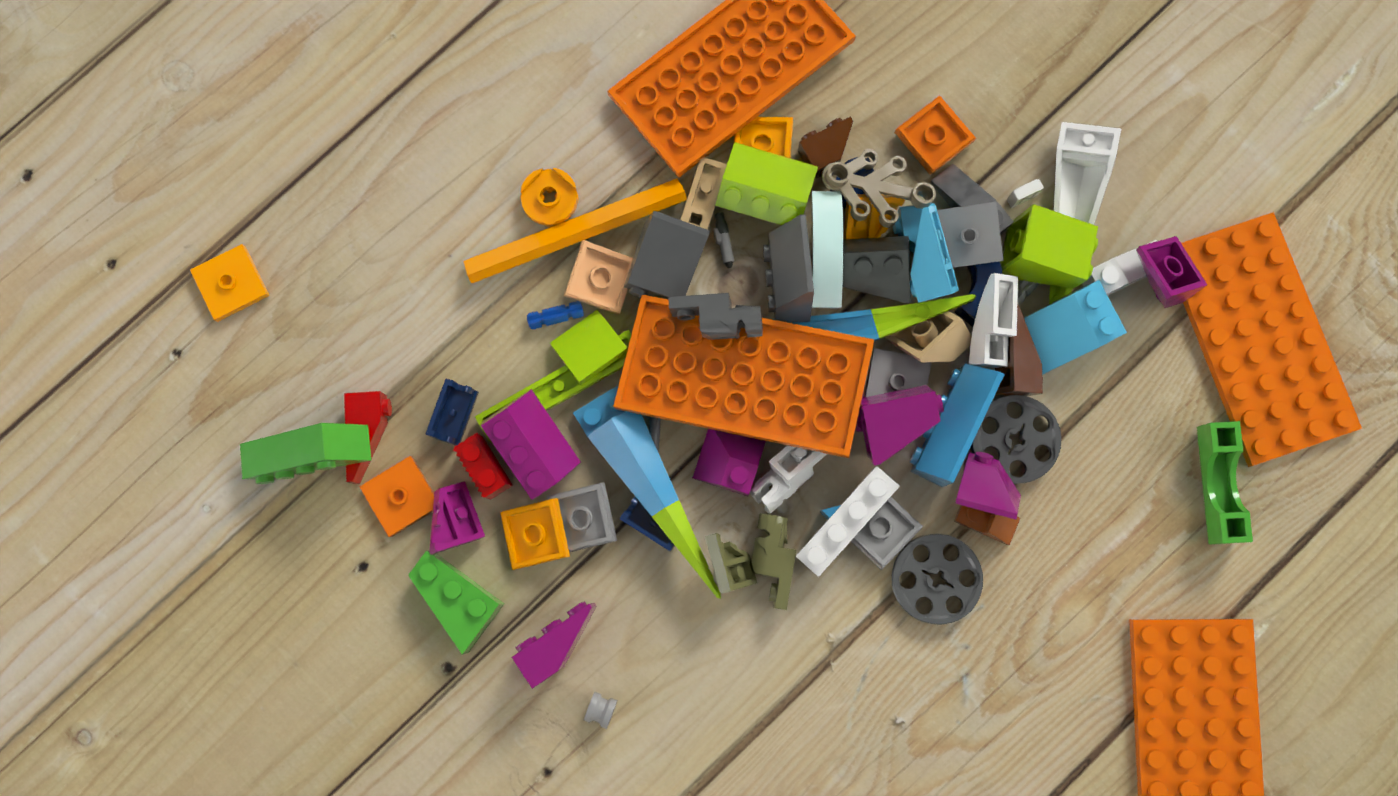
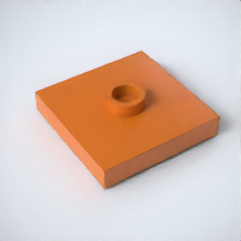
[894,95,976,175]
[359,456,434,537]

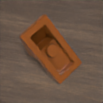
[954,505,1020,546]

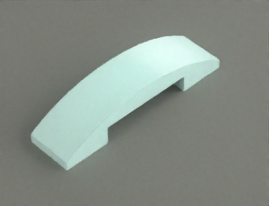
[812,191,843,308]

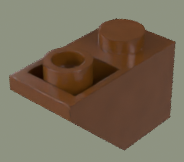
[798,116,853,180]

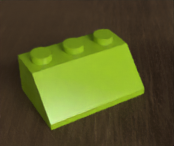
[715,142,818,225]

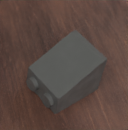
[624,211,710,299]

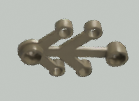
[822,149,936,228]

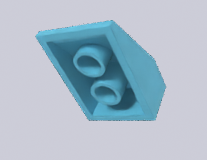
[1024,280,1127,375]

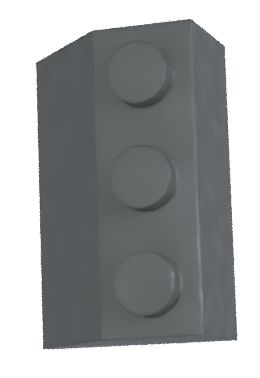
[763,215,814,323]

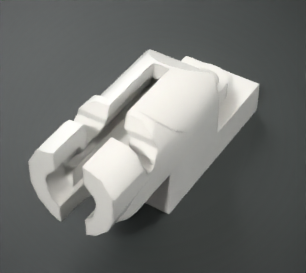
[750,445,827,514]

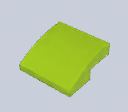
[550,310,628,385]

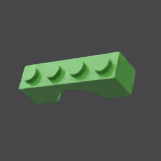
[1197,421,1253,545]

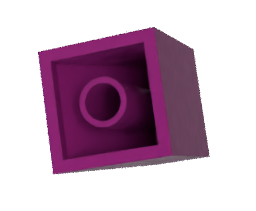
[859,385,944,466]

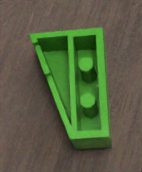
[408,550,504,655]

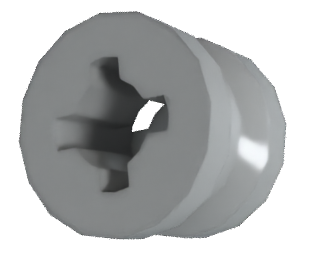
[584,692,618,729]

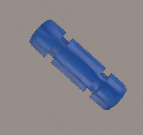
[527,301,584,329]

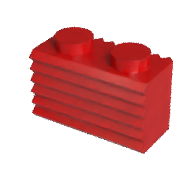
[453,433,513,500]

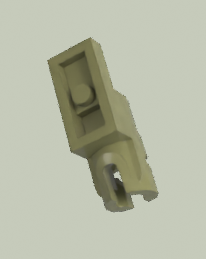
[751,513,796,610]

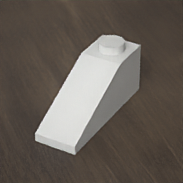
[1082,240,1157,296]

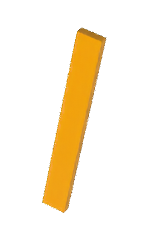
[464,178,687,283]

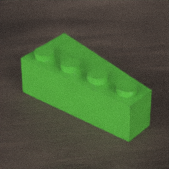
[240,423,371,484]

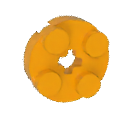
[521,168,579,227]

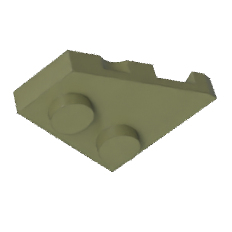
[705,533,757,594]

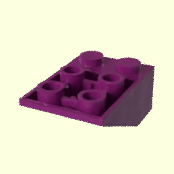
[511,601,597,689]

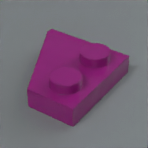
[429,481,485,555]

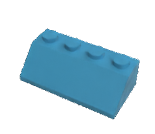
[910,363,1005,487]

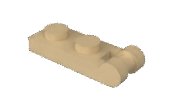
[680,157,727,230]

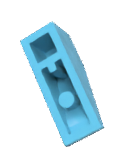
[910,205,959,303]

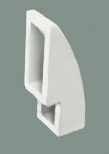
[969,273,1018,368]

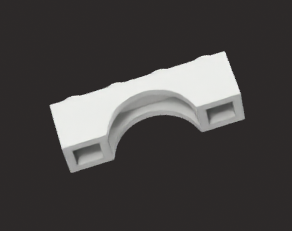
[796,465,900,577]

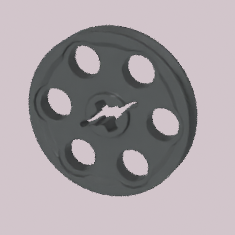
[971,395,1061,484]
[891,534,983,625]

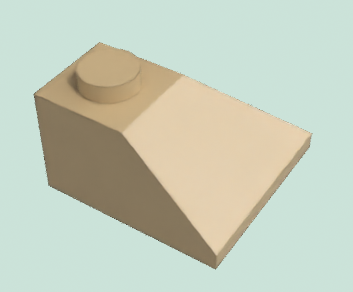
[885,300,972,363]

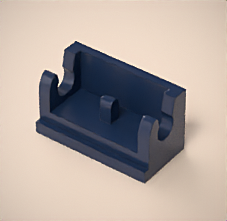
[425,378,479,446]
[620,497,675,552]

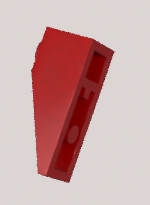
[344,391,392,484]

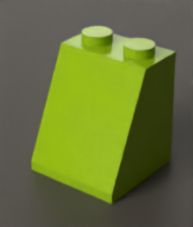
[1000,204,1098,289]

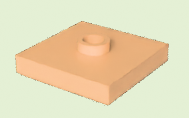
[564,240,633,315]

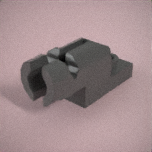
[668,293,763,340]

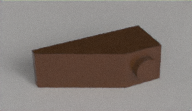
[995,303,1043,396]

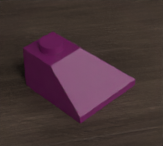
[1136,236,1207,308]
[692,429,766,497]
[955,452,1021,520]

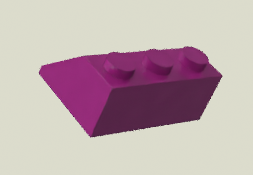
[481,389,581,500]

